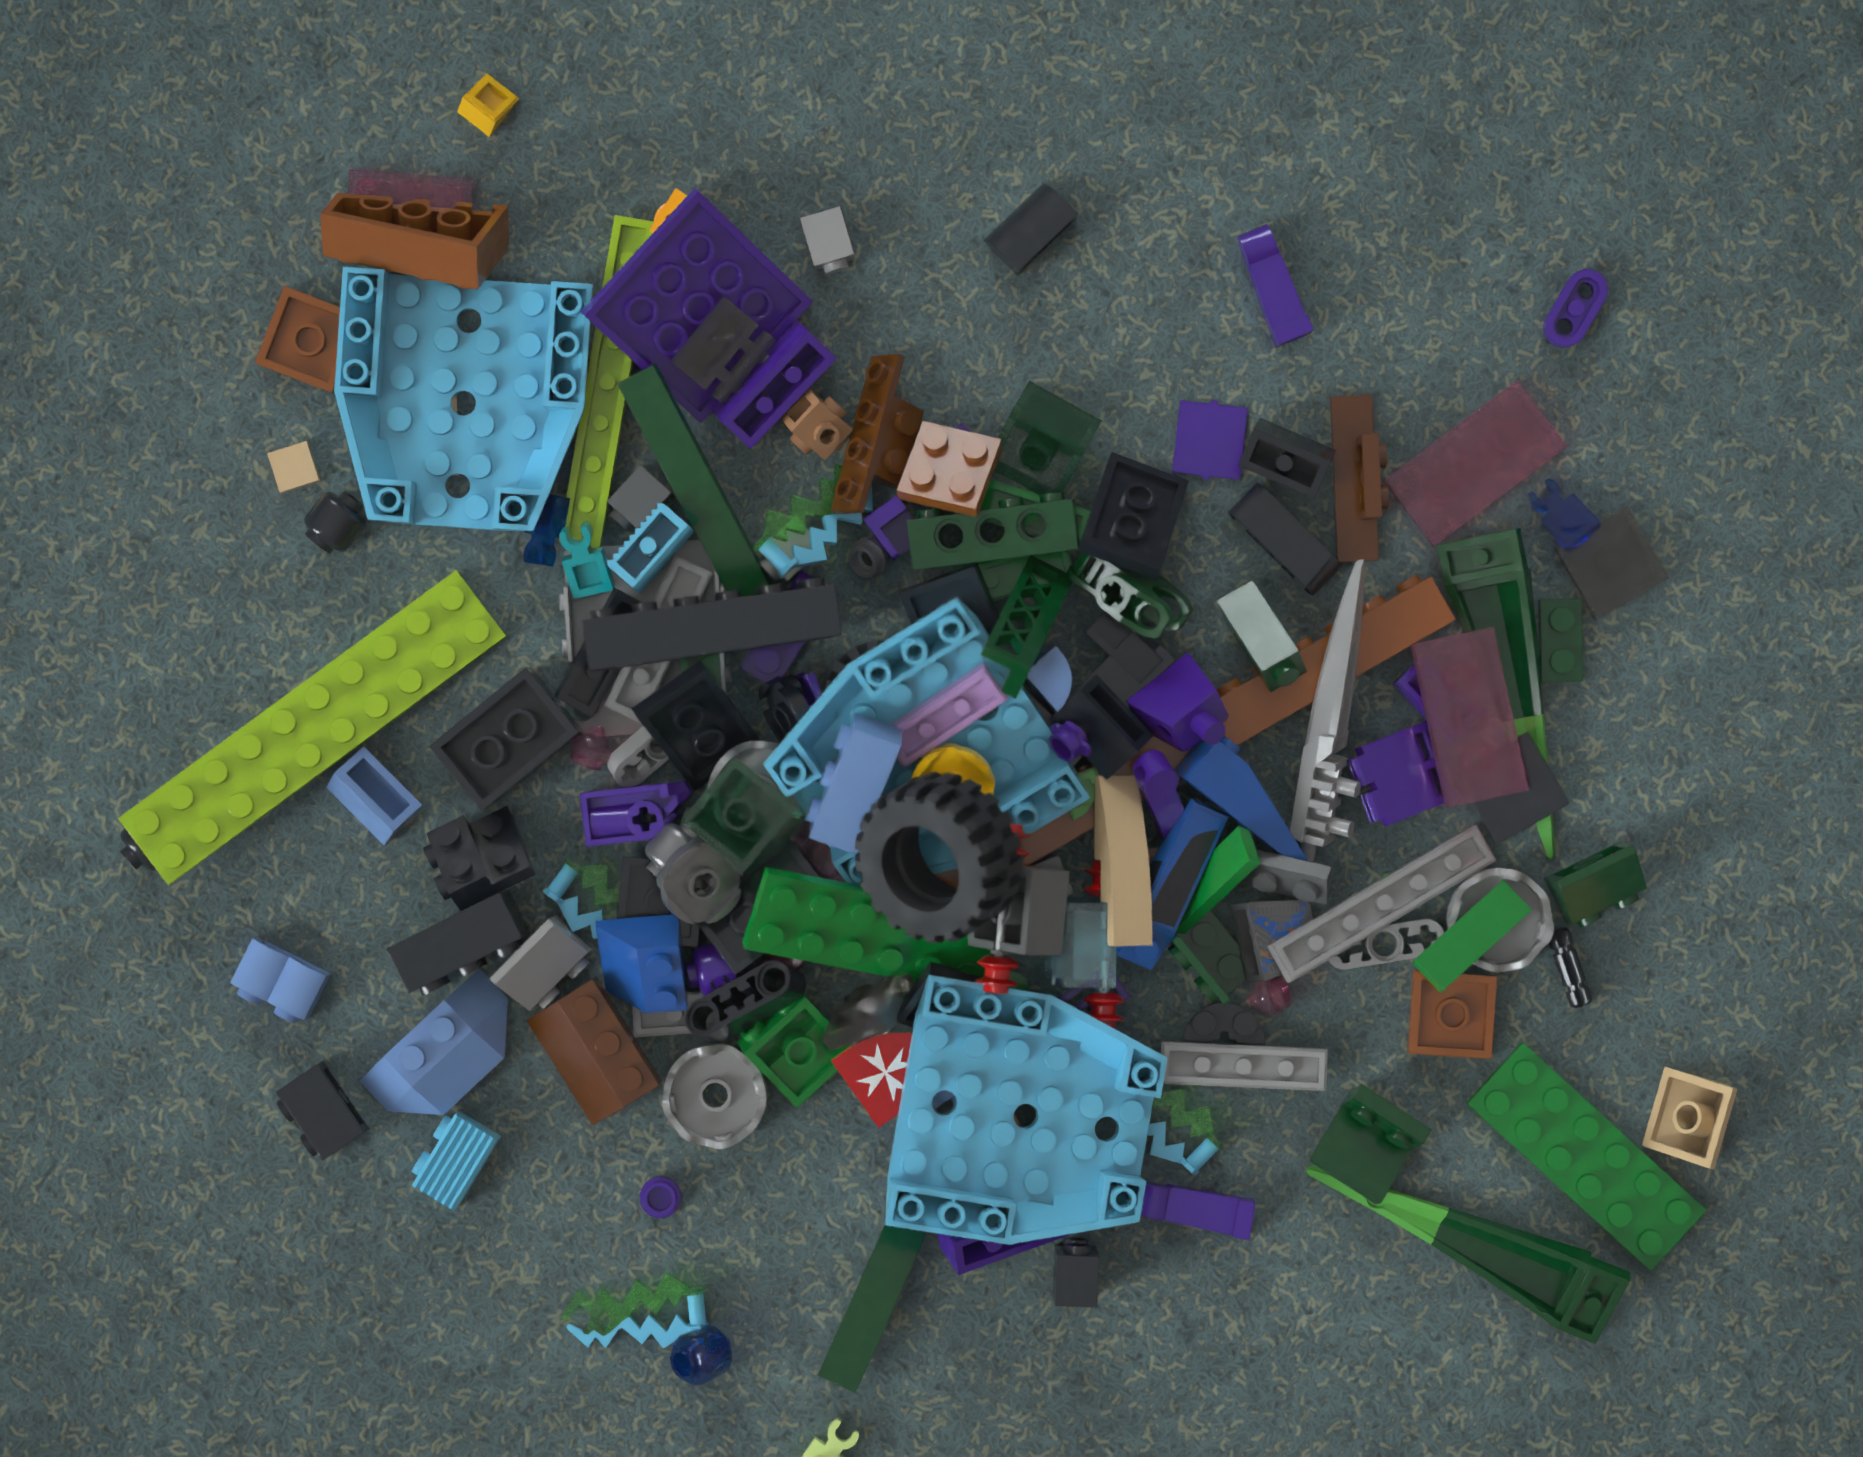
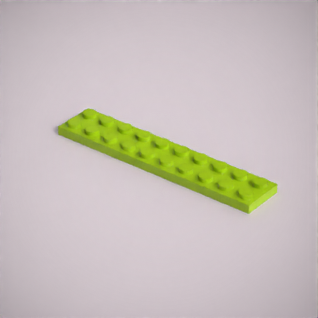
[118,570,506,886]

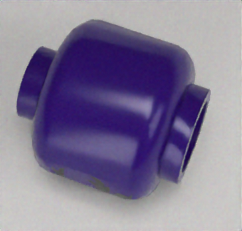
[685,943,747,996]

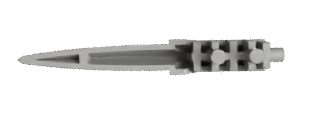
[1290,559,1365,861]

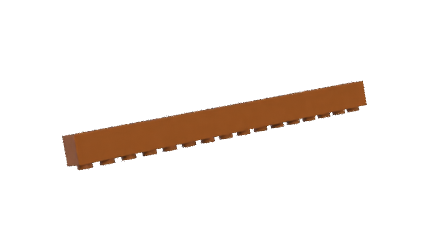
[934,574,1456,888]

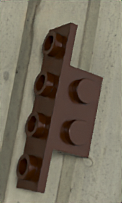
[831,354,924,514]
[1330,395,1389,563]

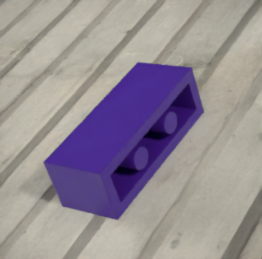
[712,321,837,449]

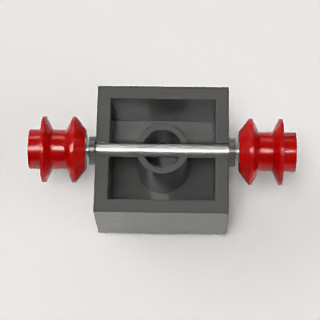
[968,823,1069,994]

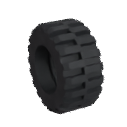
[855,772,1023,944]

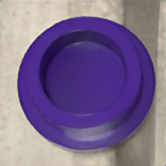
[640,1176,681,1218]

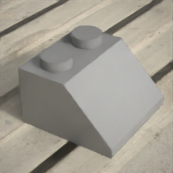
[489,915,592,1011]

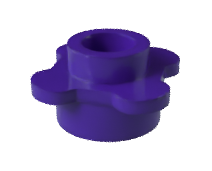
[1048,721,1092,762]

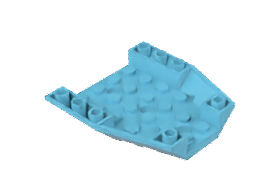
[334,267,593,531]
[764,598,1090,886]
[885,975,1168,1245]

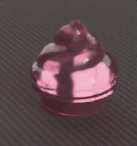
[570,726,612,770]
[1247,975,1291,1016]

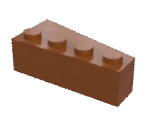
[320,193,509,290]

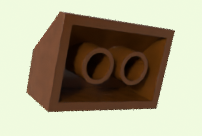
[526,976,662,1125]

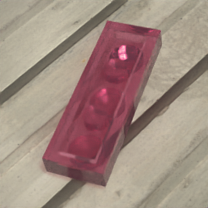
[347,169,475,209]

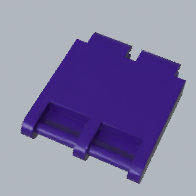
[1347,721,1457,826]

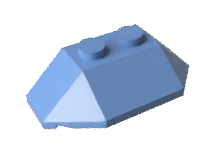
[359,968,509,1115]

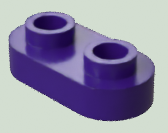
[1543,269,1608,348]

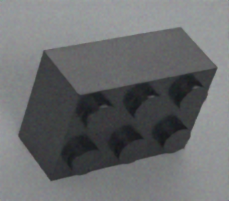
[429,667,584,811]
[386,889,530,996]

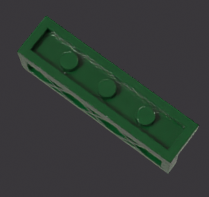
[981,555,1073,698]

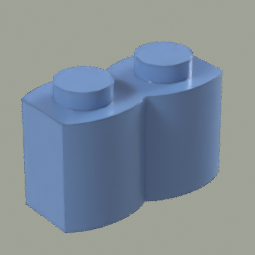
[230,937,332,1023]

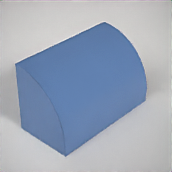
[1024,645,1072,712]
[326,746,422,846]

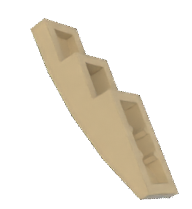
[1094,775,1153,946]

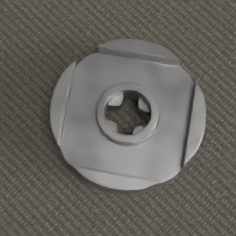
[656,837,743,924]

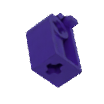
[580,781,693,847]

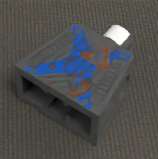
[1231,900,1324,982]

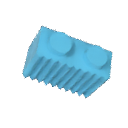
[607,503,694,594]
[411,1111,501,1211]

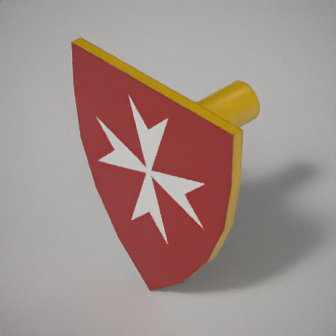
[831,1032,912,1128]

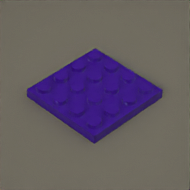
[581,188,813,423]

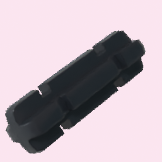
[1549,927,1592,1008]

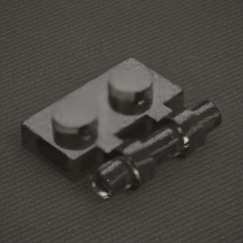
[671,297,777,404]
[821,974,914,1051]

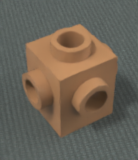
[780,388,853,460]

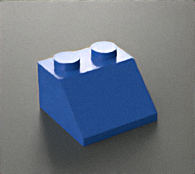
[596,914,688,1013]

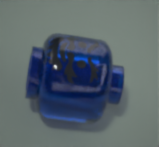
[670,1325,732,1386]

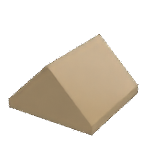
[1642,1066,1737,1170]

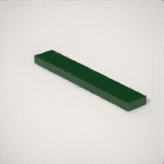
[617,363,772,597]

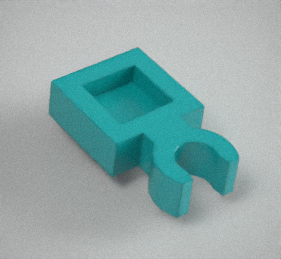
[559,521,615,599]

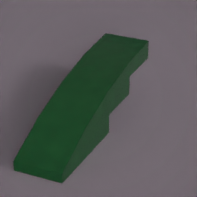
[817,1224,926,1393]

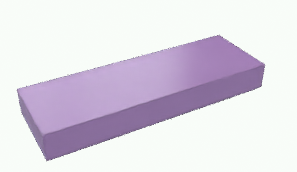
[890,662,1008,768]

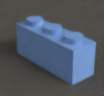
[805,712,902,855]

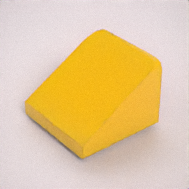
[457,74,519,137]

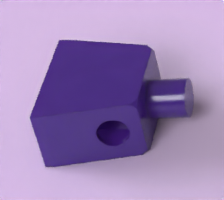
[1126,653,1229,752]

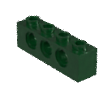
[907,492,1080,570]

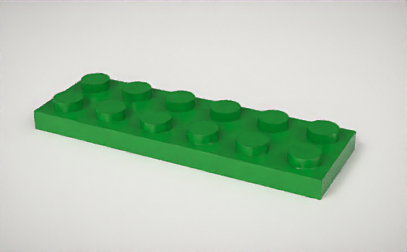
[742,867,993,982]
[1466,1042,1707,1271]

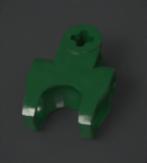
[1066,553,1193,638]

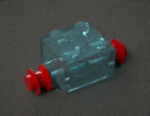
[1045,861,1124,1029]

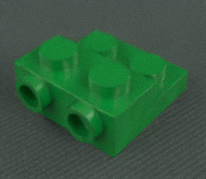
[737,993,852,1108]

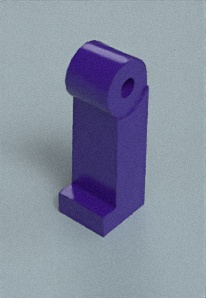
[1237,224,1314,348]
[1132,750,1185,841]
[1141,1181,1256,1240]

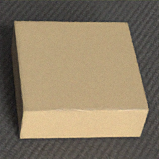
[267,441,321,493]

